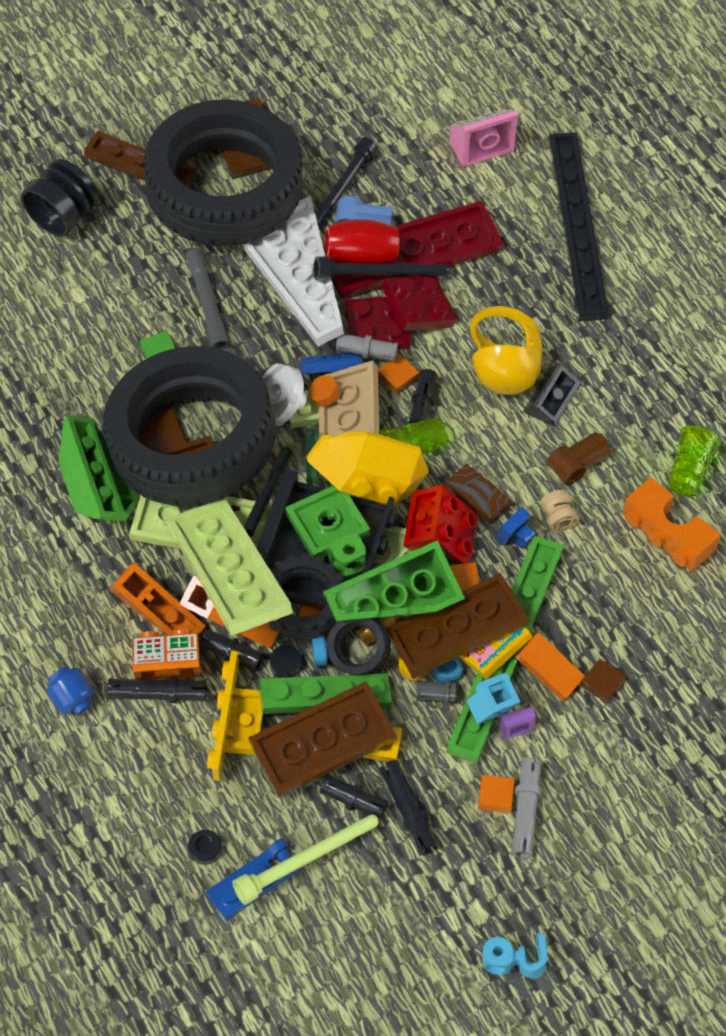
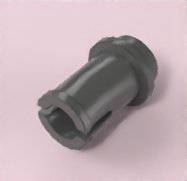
[416,679,456,705]

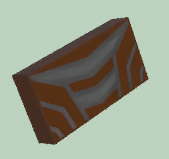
[445,463,512,525]

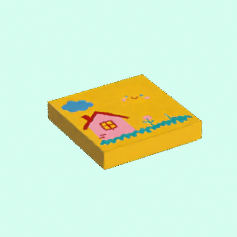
[459,626,532,680]

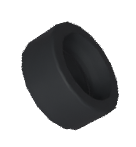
[327,618,391,675]

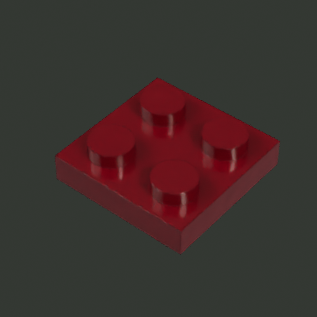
[381,276,457,331]
[345,296,411,350]

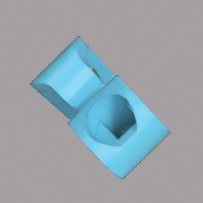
[482,933,547,979]

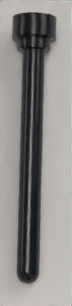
[315,137,379,229]
[313,256,451,280]

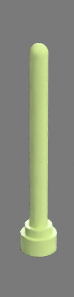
[232,815,379,905]

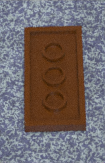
[386,573,529,679]
[248,681,397,798]

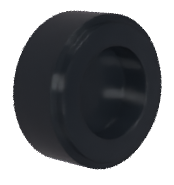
[269,645,302,678]
[188,830,222,865]

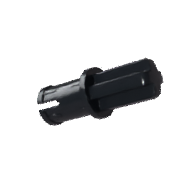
[200,630,264,671]

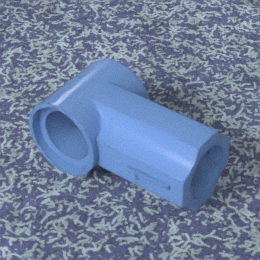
[335,196,393,225]

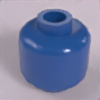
[46,666,95,716]

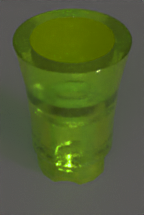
[380,418,448,455]
[669,426,721,497]

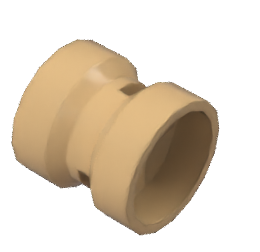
[540,490,580,533]

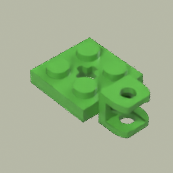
[285,486,371,579]

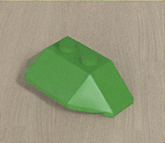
[58,416,139,521]

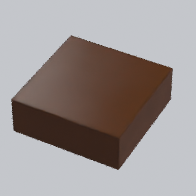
[580,659,626,704]

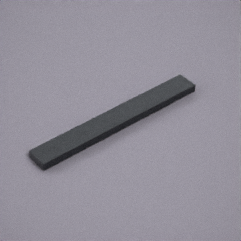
[548,132,609,322]

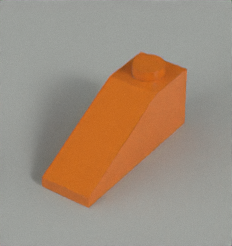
[108,562,205,635]

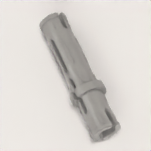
[511,757,542,859]

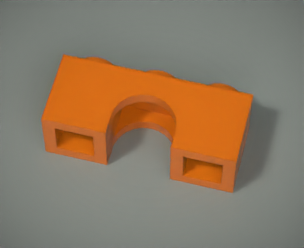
[623,477,721,572]

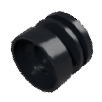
[20,158,99,237]

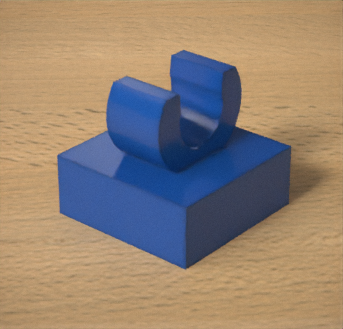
[495,507,535,549]

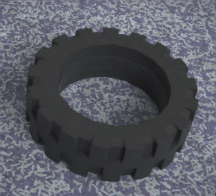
[270,554,344,640]

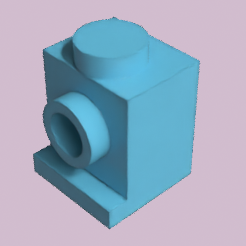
[467,672,520,724]

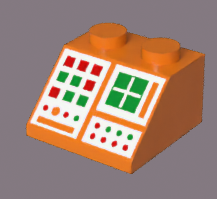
[133,629,201,680]

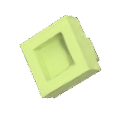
[289,391,319,428]

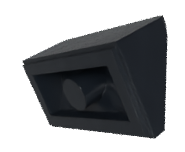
[523,363,581,426]

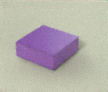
[499,707,536,739]

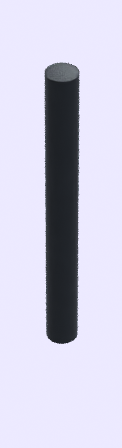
[243,447,292,537]

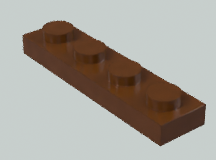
[84,131,198,188]

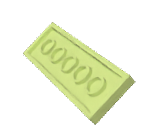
[166,498,293,636]

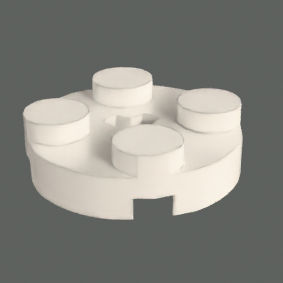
[262,364,306,426]

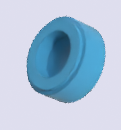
[311,634,328,667]
[431,657,463,682]

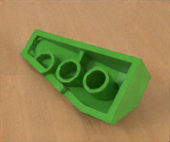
[323,540,465,622]

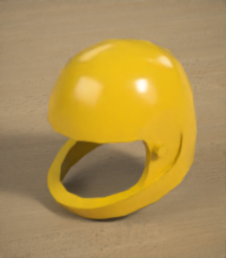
[470,306,543,395]

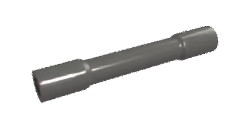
[186,248,229,350]

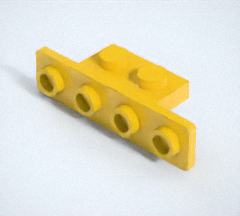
[207,651,264,781]

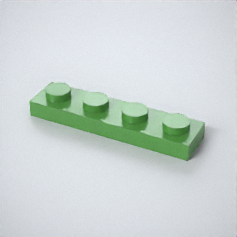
[259,674,392,714]

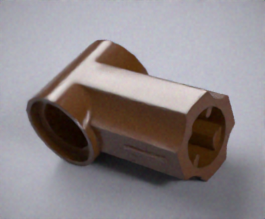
[546,432,611,486]

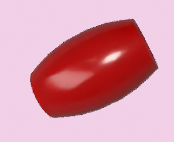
[325,219,399,263]

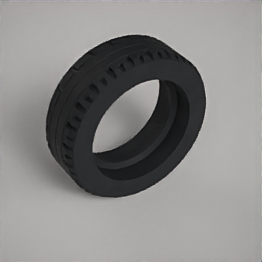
[144,99,302,246]
[102,346,276,506]

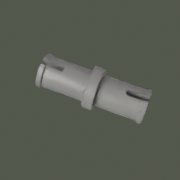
[336,334,398,362]

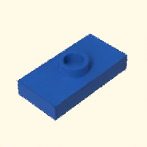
[300,353,362,375]

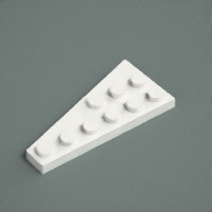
[241,196,344,346]

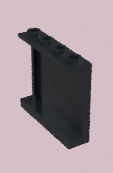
[257,469,398,610]

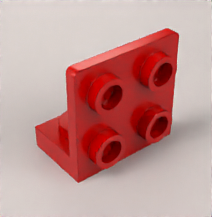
[403,484,477,564]

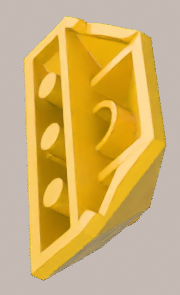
[306,431,429,506]

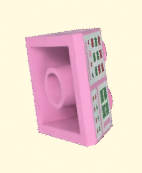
[449,109,518,167]

